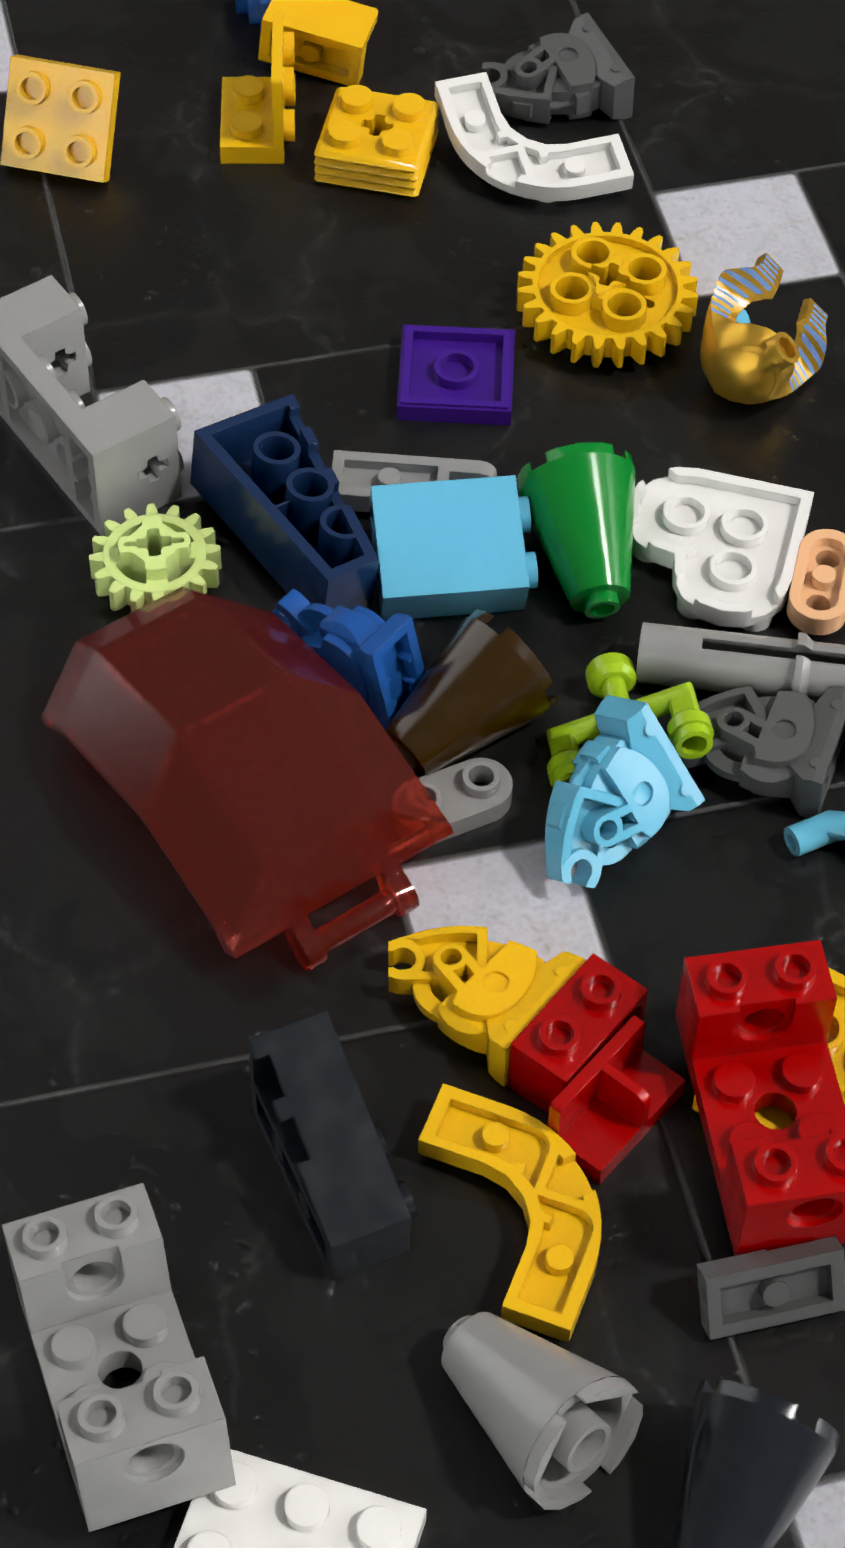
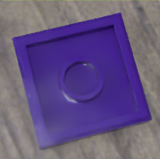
[397,324,515,426]

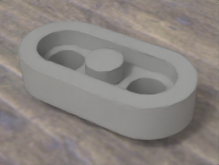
[391,758,513,846]

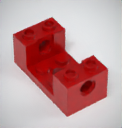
[675,940,845,1256]

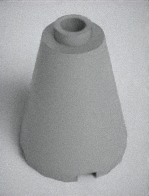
[441,1312,643,1510]

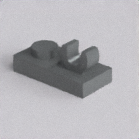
[697,1236,845,1340]

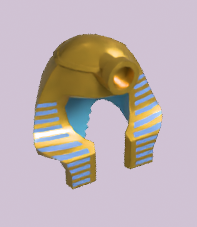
[700,252,828,404]

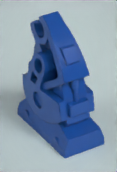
[266,589,426,740]

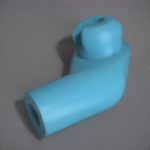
[783,810,845,857]

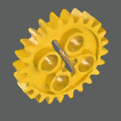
[517,222,698,368]

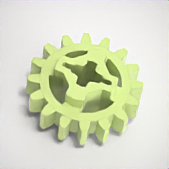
[89,503,222,622]

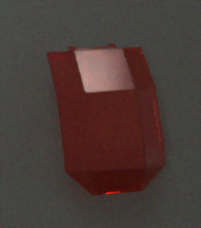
[41,586,454,971]

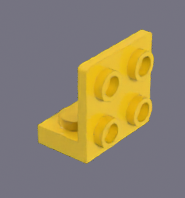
[220,12,296,164]

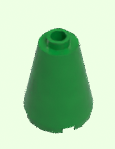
[516,442,636,618]

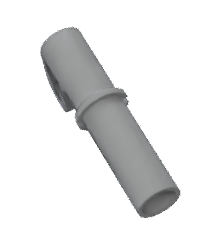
[636,622,845,703]

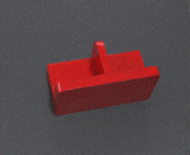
[547,1015,686,1185]

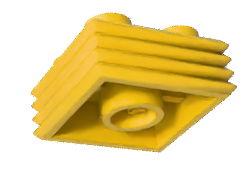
[314,85,440,197]

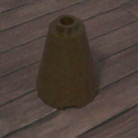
[383,609,558,777]

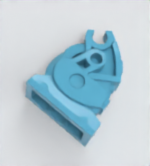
[545,695,705,888]

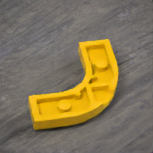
[418,1083,602,1343]

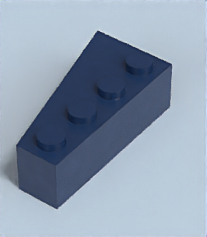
[190,393,379,610]

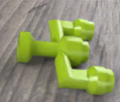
[546,652,714,787]

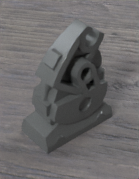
[481,12,635,124]
[667,686,845,819]

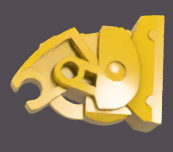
[388,926,586,1087]

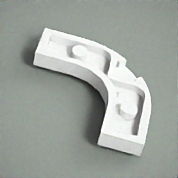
[434,72,634,203]

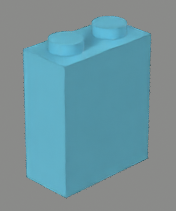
[369,475,538,621]

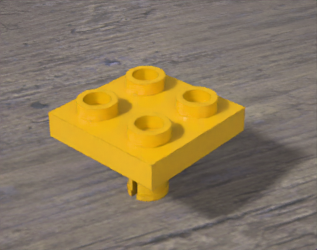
[0,54,121,183]

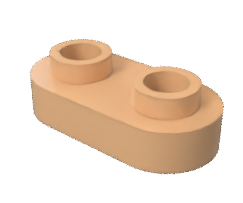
[787,529,845,635]

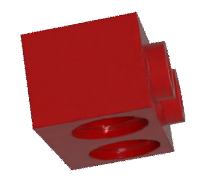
[507,953,648,1115]

